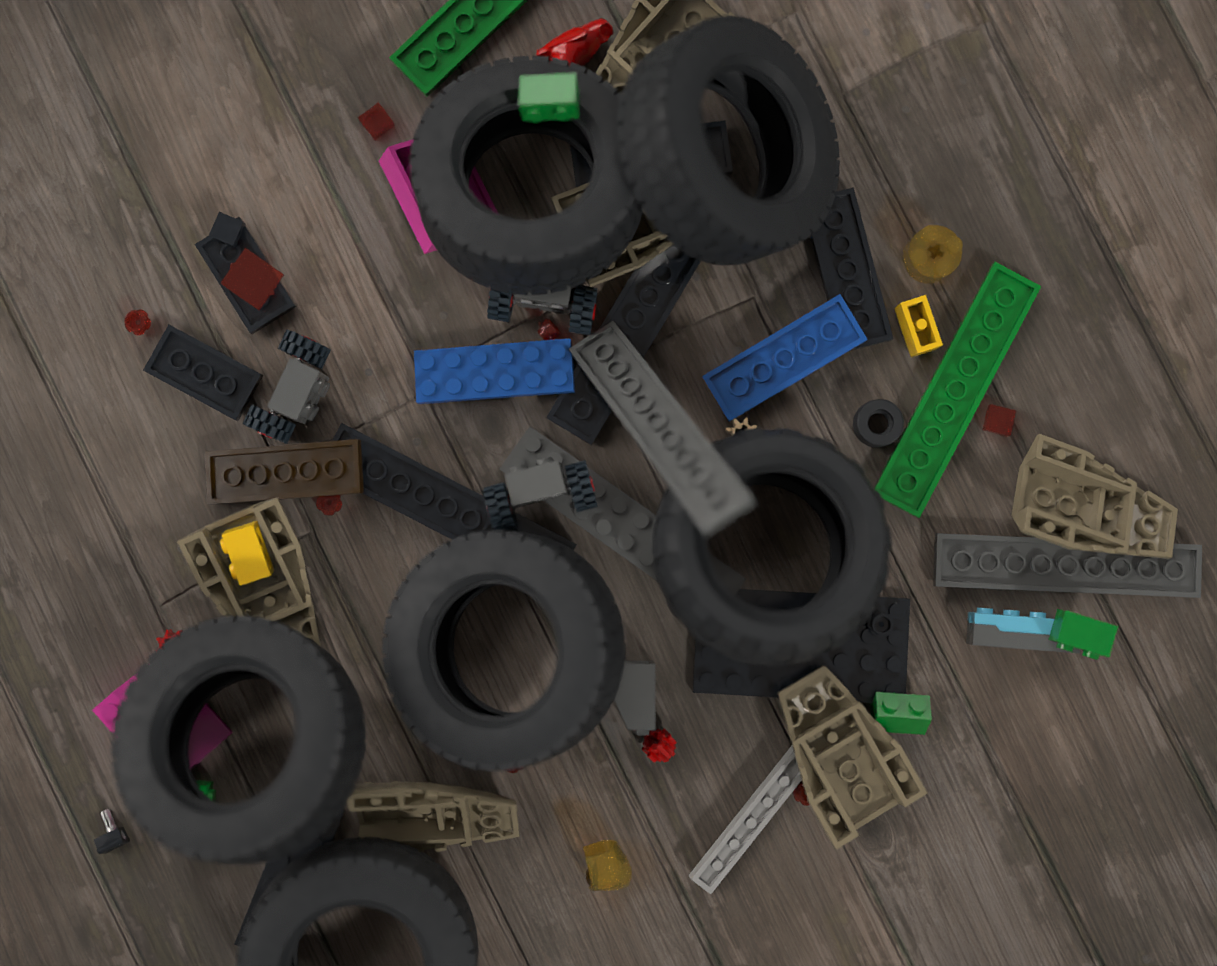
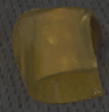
[583,840,632,891]

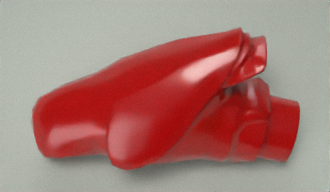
[536,18,614,67]

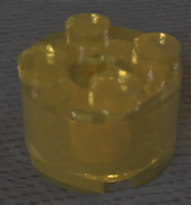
[903,225,963,284]

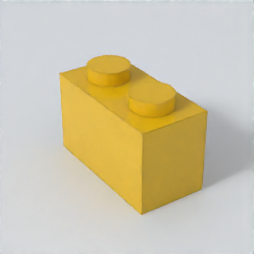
[894,295,943,358]
[220,521,275,585]

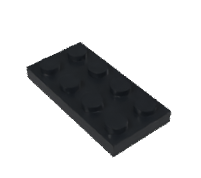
[194,217,297,334]
[143,324,264,421]

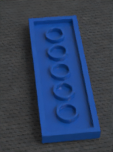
[702,294,868,422]
[414,338,575,404]

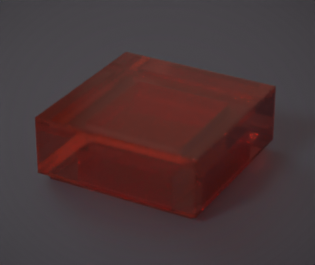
[358,102,395,141]
[983,404,1016,437]

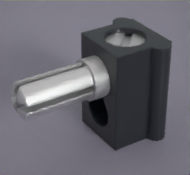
[94,809,130,855]

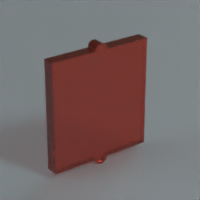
[220,248,284,310]

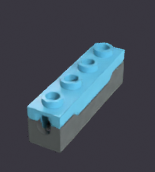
[966,607,1080,653]

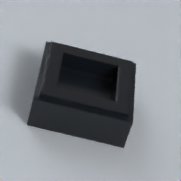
[209,212,246,247]

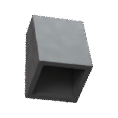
[614,661,655,735]

